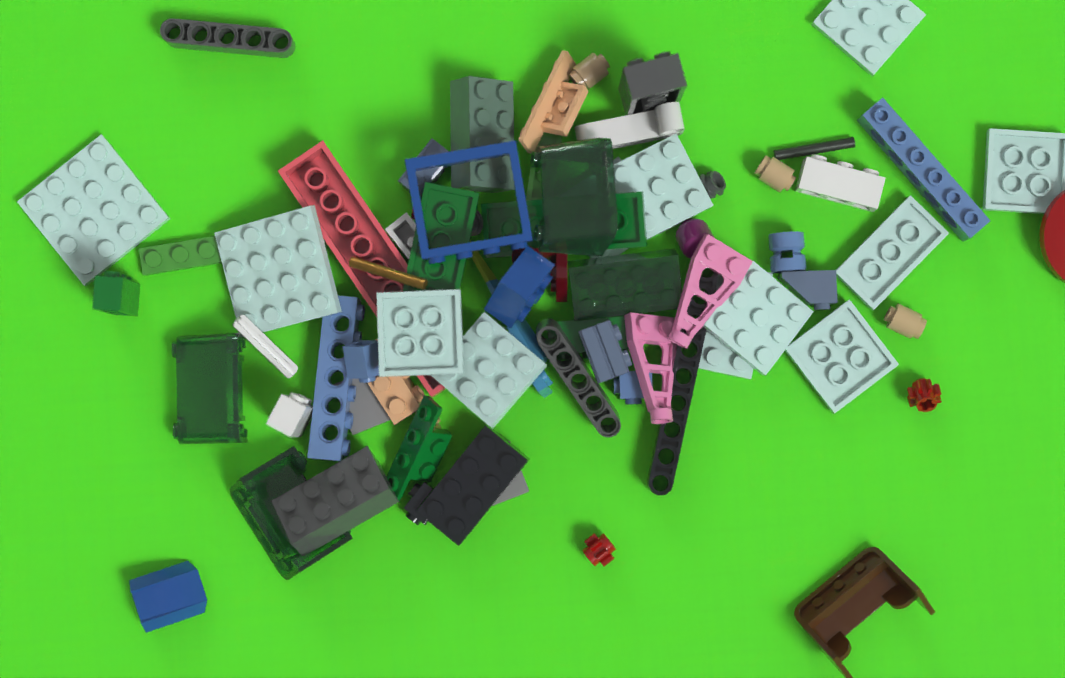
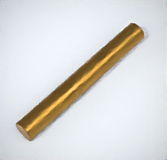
[349,256,428,290]

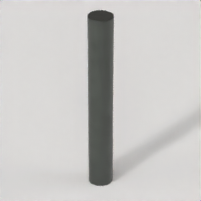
[773,137,855,160]

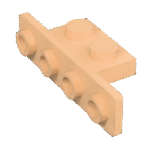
[519,50,589,154]
[368,338,441,429]

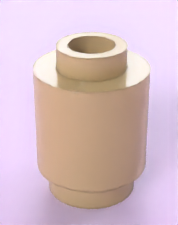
[569,53,610,90]
[754,155,796,193]
[884,303,927,339]

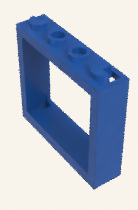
[405,141,533,264]

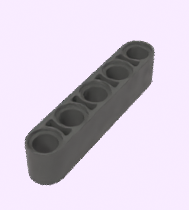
[160,18,295,58]
[536,319,621,437]

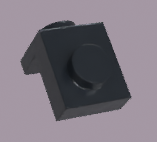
[404,482,433,525]

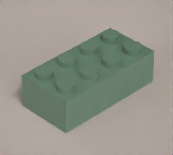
[450,76,515,193]

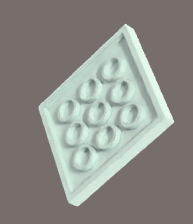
[17,134,171,286]
[214,205,342,338]

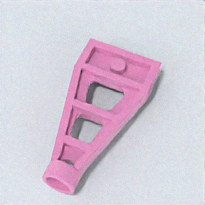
[668,234,753,349]
[624,312,677,424]

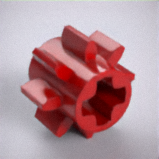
[907,378,942,412]
[582,533,616,566]

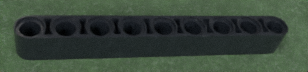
[647,271,718,495]

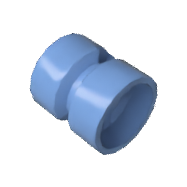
[768,232,806,273]

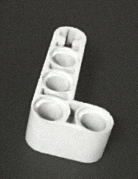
[574,102,685,155]

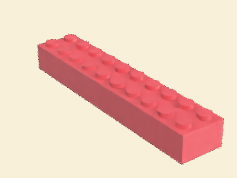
[278,141,446,398]

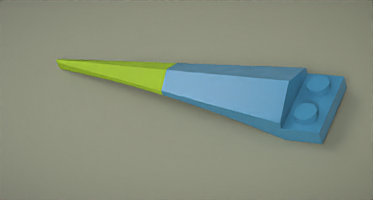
[470,241,553,398]

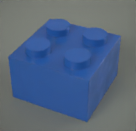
[484,246,555,328]

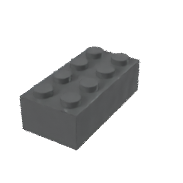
[618,51,687,116]
[272,446,399,557]

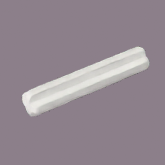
[233,314,298,378]

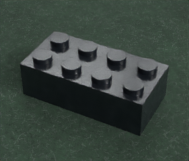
[417,425,530,546]

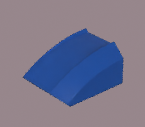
[129,561,207,633]

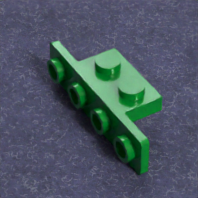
[386,396,452,501]

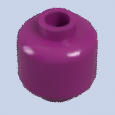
[675,219,714,258]

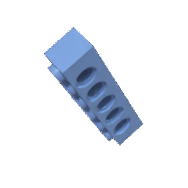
[857,98,990,242]
[307,296,365,462]

